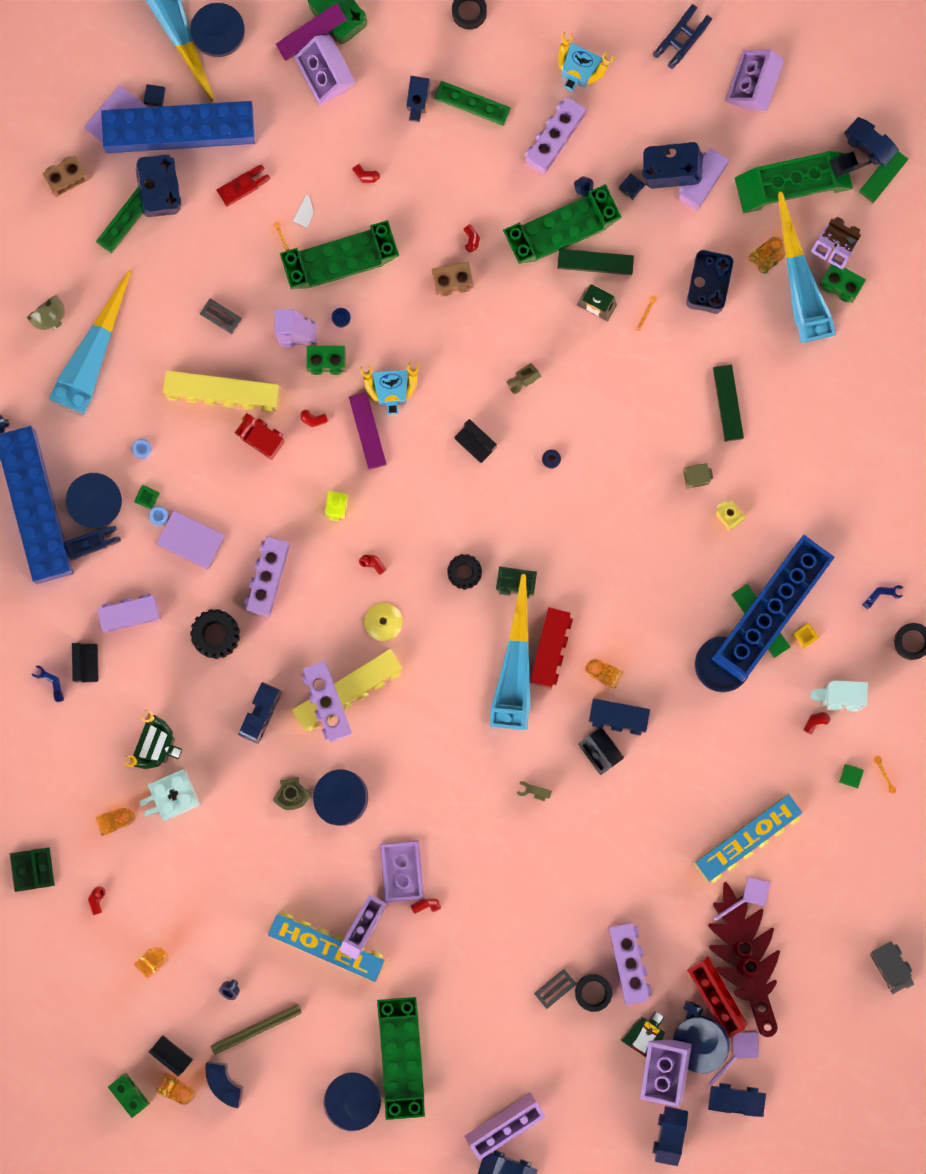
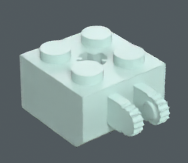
[810,680,868,712]
[139,769,201,821]

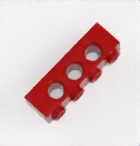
[687,956,748,1038]

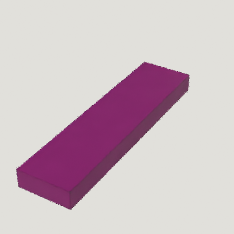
[276,3,347,61]
[349,392,387,470]

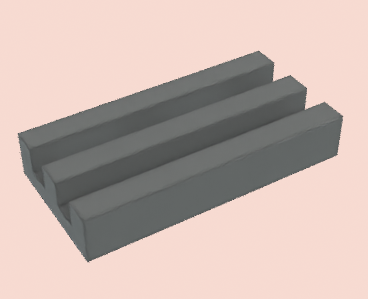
[200,298,242,334]
[534,969,577,1009]

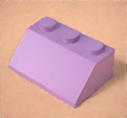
[294,35,356,105]
[726,49,784,111]
[640,1040,692,1107]

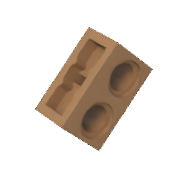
[42,156,89,197]
[432,261,473,296]

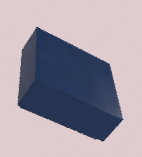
[144,84,166,106]
[619,173,645,200]

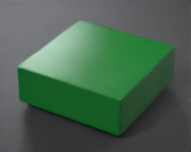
[134,485,160,510]
[839,764,864,789]

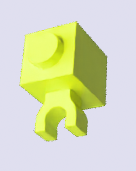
[325,491,348,521]

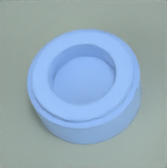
[132,439,152,459]
[149,506,169,526]

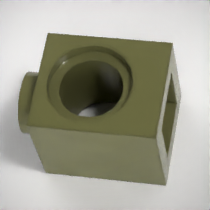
[683,463,713,489]

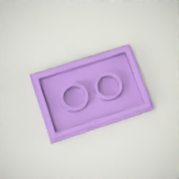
[84,85,147,143]
[157,510,225,570]
[380,841,424,903]

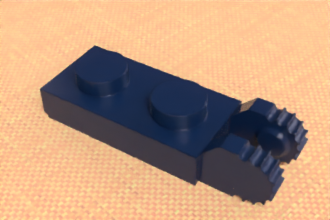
[64,526,121,561]

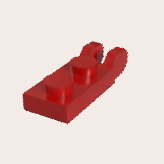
[216,165,270,207]

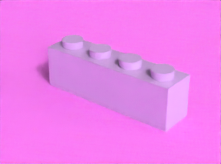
[464,1093,545,1160]

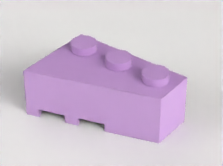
[274,309,317,348]

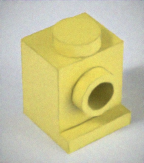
[715,500,746,531]

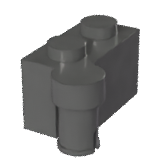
[870,941,914,995]

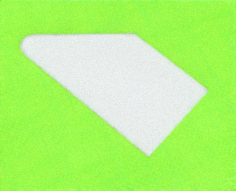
[293,195,314,228]

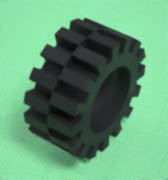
[447,554,482,590]

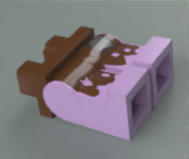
[811,217,861,270]

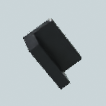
[829,151,872,178]
[454,419,497,463]
[72,643,99,683]
[578,728,624,775]
[148,1035,193,1077]

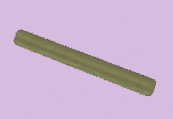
[211,1004,302,1055]

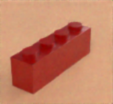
[530,607,573,689]

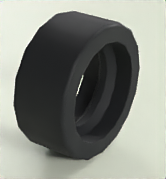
[452,0,487,30]
[894,623,926,660]
[575,974,612,1012]

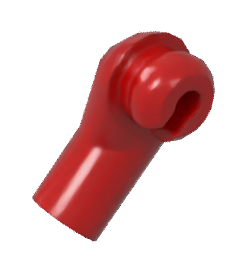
[463,224,480,253]
[300,410,328,427]
[359,555,387,575]
[803,712,831,735]

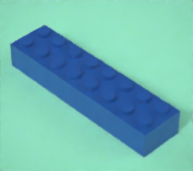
[101,101,256,154]
[0,425,74,584]
[712,535,835,682]

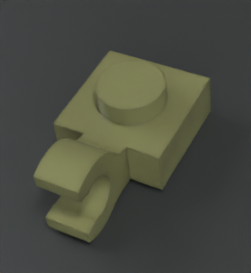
[506,363,542,394]
[517,781,552,801]

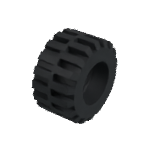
[190,609,240,659]

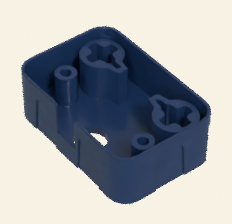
[642,142,703,189]
[136,155,181,217]
[686,250,734,314]
[238,682,282,744]

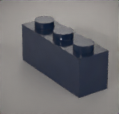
[588,698,650,736]

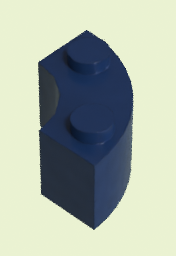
[844,117,899,166]
[205,1061,244,1109]
[708,1083,766,1117]
[652,1106,688,1167]
[478,1150,538,1174]

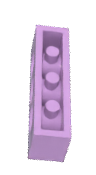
[525,97,586,175]
[244,537,290,618]
[301,661,353,743]
[608,922,652,1005]

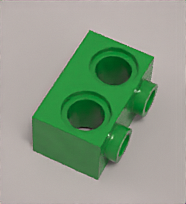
[820,264,866,303]
[306,346,346,375]
[108,1073,151,1118]

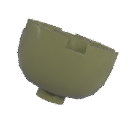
[26,295,65,331]

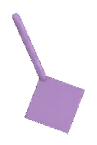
[714,877,771,920]
[709,1032,759,1085]

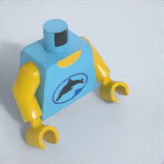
[558,31,615,92]
[360,362,419,415]

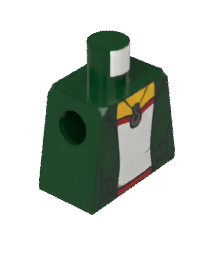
[577,284,617,322]
[620,1011,665,1057]

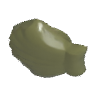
[273,777,310,810]

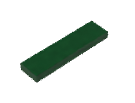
[557,249,634,275]
[713,364,744,442]

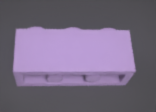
[678,148,729,211]
[97,593,161,633]
[340,895,387,960]

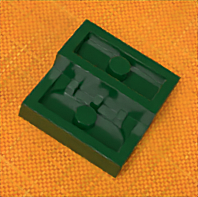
[9,847,55,892]

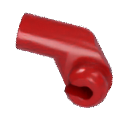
[352,164,380,183]
[88,886,106,916]
[411,898,441,914]

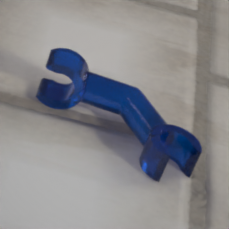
[862,585,903,610]
[32,666,64,702]

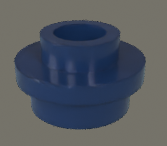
[542,449,561,469]

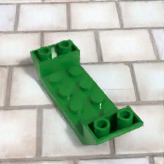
[734,151,853,214]
[503,184,622,264]
[280,220,399,289]
[377,997,425,1120]

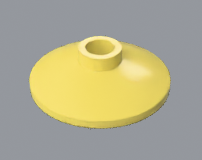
[364,603,403,641]

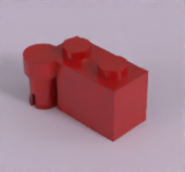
[234,413,285,460]

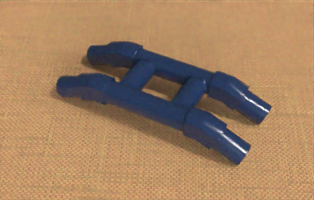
[653,4,713,69]

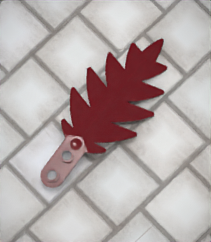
[708,882,780,1038]

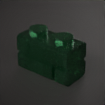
[496,566,537,599]

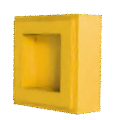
[792,623,820,649]

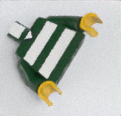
[123,709,182,769]

